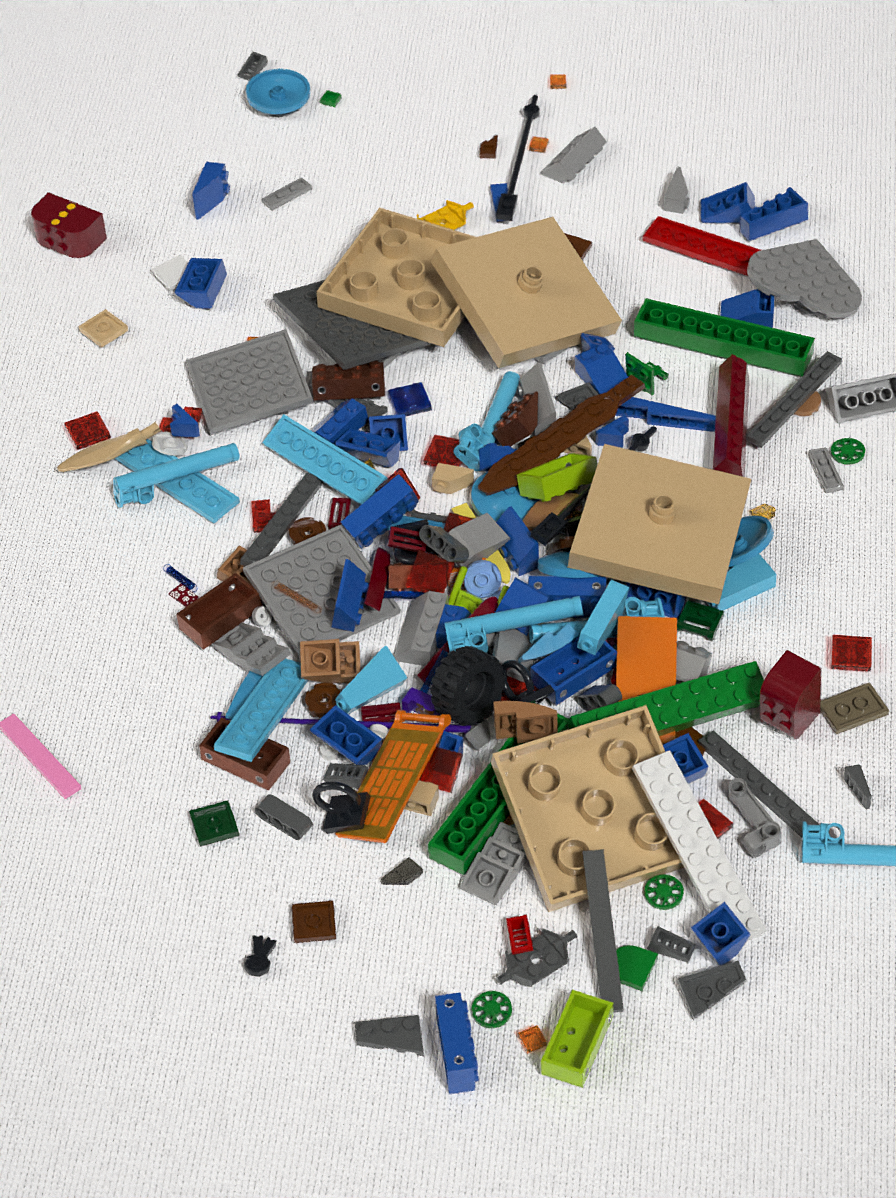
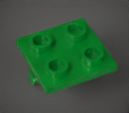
[625,352,669,396]

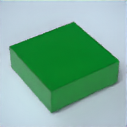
[320,90,342,108]

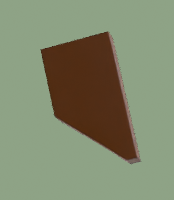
[479,134,498,159]

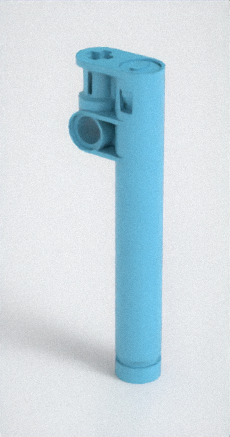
[453,371,520,471]
[113,443,240,508]
[445,596,583,653]
[529,597,665,644]
[802,821,896,866]

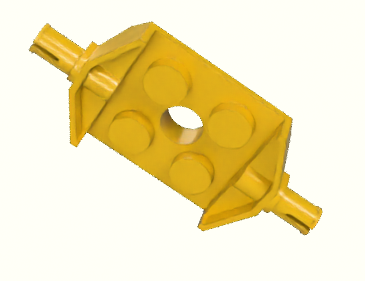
[416,200,474,230]

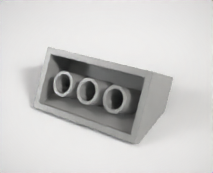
[540,126,607,183]
[517,362,556,436]
[825,373,896,423]
[394,591,449,666]
[676,641,712,682]

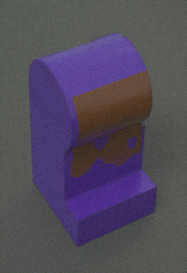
[402,687,440,716]

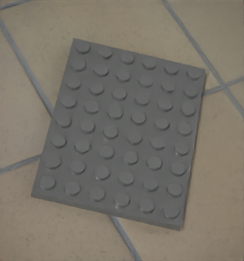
[273,280,432,370]

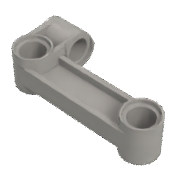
[728,778,781,858]

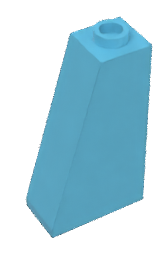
[707,554,777,611]
[577,580,629,655]
[335,645,408,714]

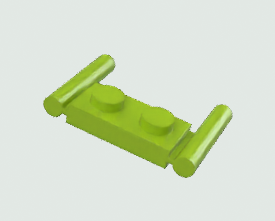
[448,566,509,613]

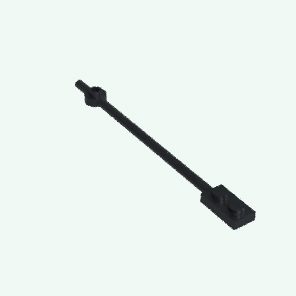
[496,95,540,221]
[530,426,657,546]

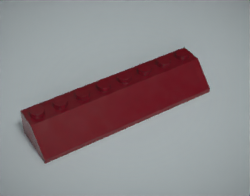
[713,354,750,477]

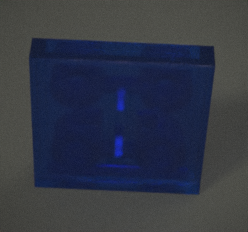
[388,382,432,417]

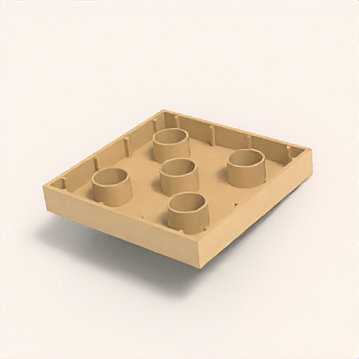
[317,207,475,347]
[431,217,622,368]
[567,444,751,604]
[491,705,684,912]

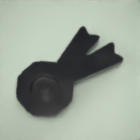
[244,935,276,977]

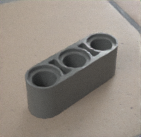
[419,525,469,563]
[577,684,622,711]
[254,794,313,840]

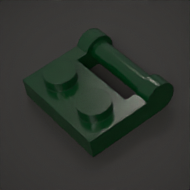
[677,600,724,641]

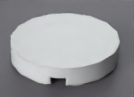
[152,432,188,456]

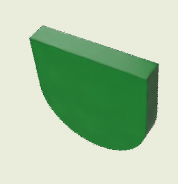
[616,945,658,991]

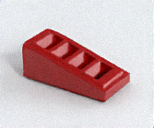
[506,915,533,955]

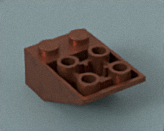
[492,391,538,446]

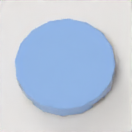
[464,560,502,598]

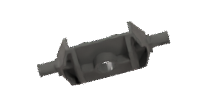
[496,928,577,987]

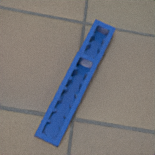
[616,397,716,432]

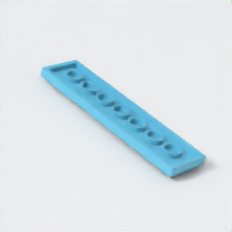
[262,414,389,505]
[114,439,240,523]
[214,659,309,762]

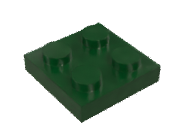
[189,800,240,847]

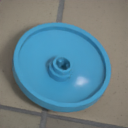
[246,69,310,114]
[471,472,540,522]
[729,516,774,567]
[538,551,600,578]

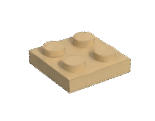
[79,309,128,348]

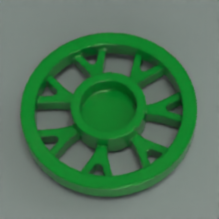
[831,438,866,465]
[644,874,684,910]
[472,991,512,1028]

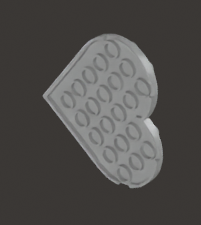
[747,239,862,318]

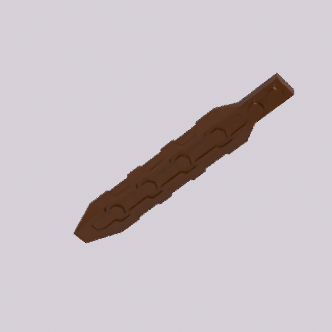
[478,375,645,496]

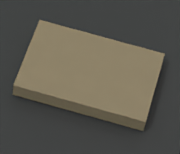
[820,682,889,735]

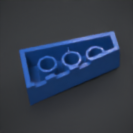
[740,187,808,241]

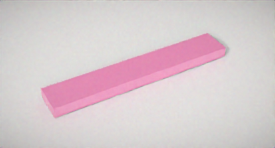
[0,714,81,799]

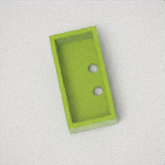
[517,453,597,502]
[541,989,613,1088]

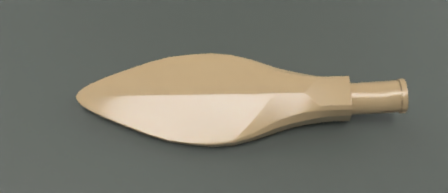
[57,422,161,472]

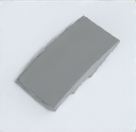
[211,623,291,676]
[492,629,534,682]
[459,822,528,906]

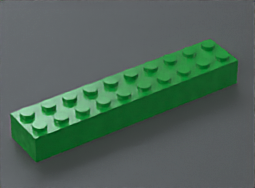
[634,298,815,377]
[567,661,764,736]
[428,703,569,875]

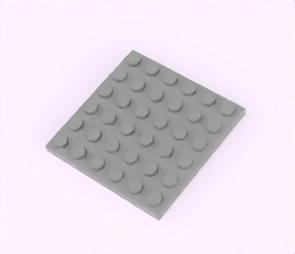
[186,329,313,435]
[243,524,401,658]

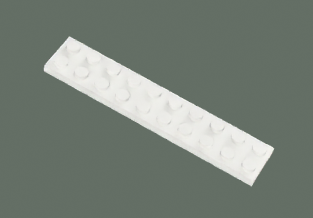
[632,750,767,942]

